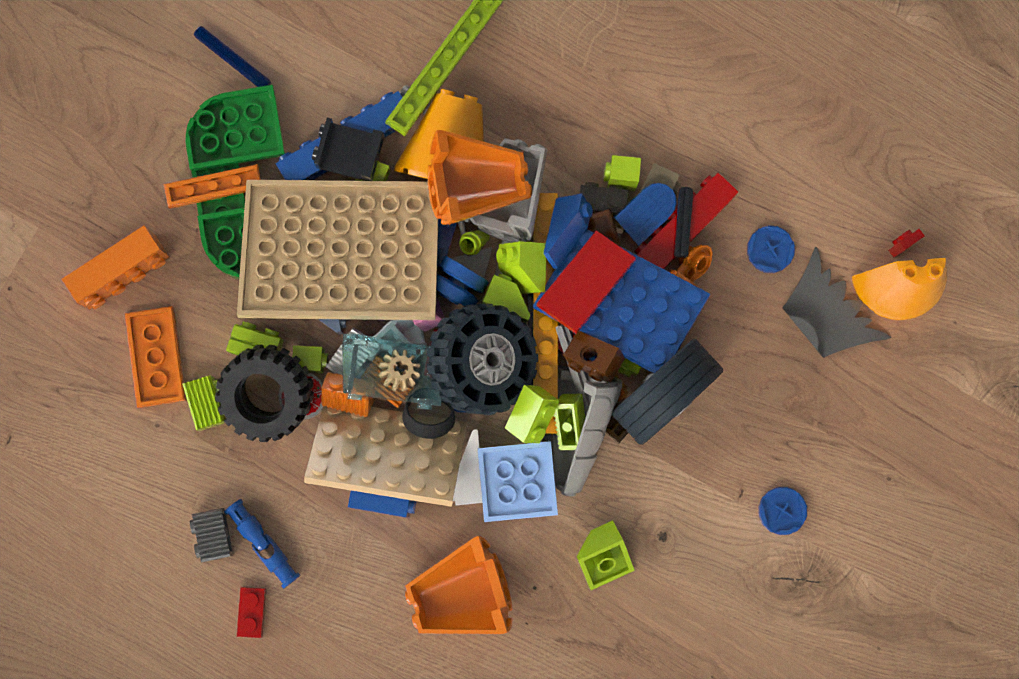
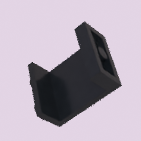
[312,117,385,181]

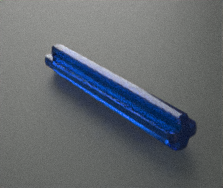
[194,26,271,87]

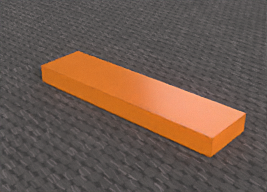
[164,164,262,209]

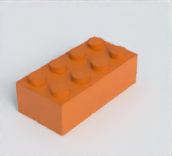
[62,225,170,309]

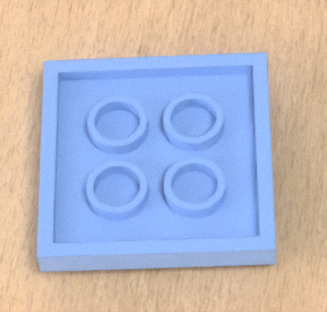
[478,441,558,522]

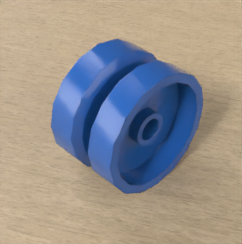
[436,255,490,306]

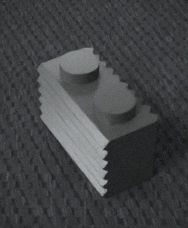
[190,508,233,562]

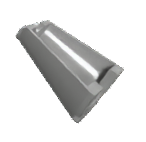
[464,138,548,242]

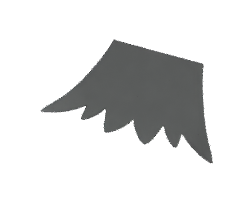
[782,247,891,358]

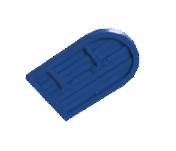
[614,183,676,246]

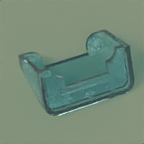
[342,333,442,410]

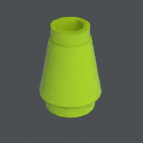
[459,230,490,255]

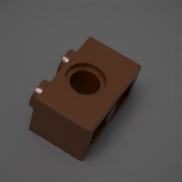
[563,331,625,383]

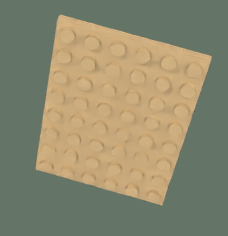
[237,180,438,320]

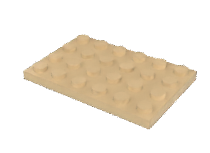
[304,406,467,507]

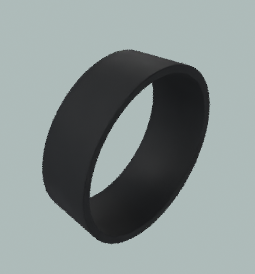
[402,388,455,439]

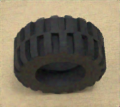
[215,345,314,442]

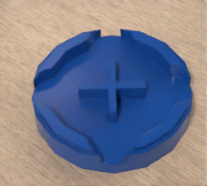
[747,226,795,273]
[758,487,807,535]

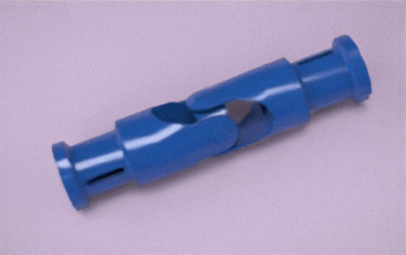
[224,499,301,589]

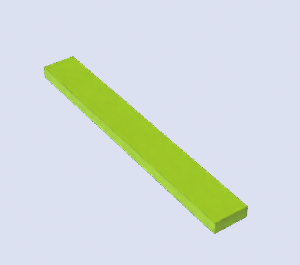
[385,0,504,136]

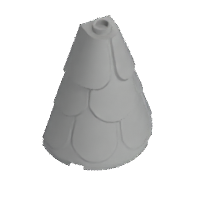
[552,365,622,496]

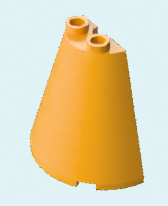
[393,89,484,179]
[852,258,947,320]

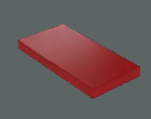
[537,231,636,334]

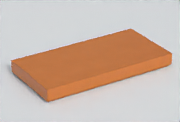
[125,306,186,408]

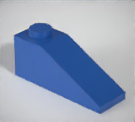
[543,194,593,269]

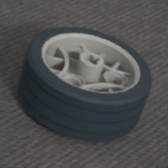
[612,339,723,445]

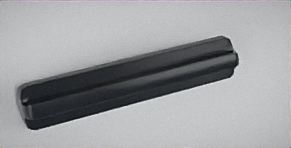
[674,187,693,258]

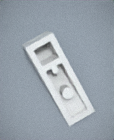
[453,430,482,506]

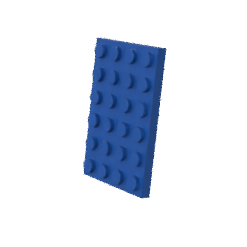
[533,229,710,373]

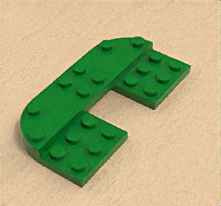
[185,85,285,280]

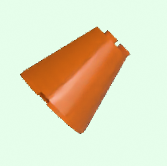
[428,130,532,225]
[405,536,513,634]

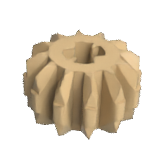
[379,350,420,391]

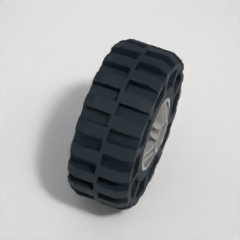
[427,304,538,415]

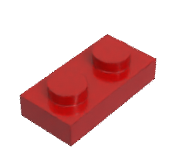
[888,229,925,258]
[236,587,266,638]

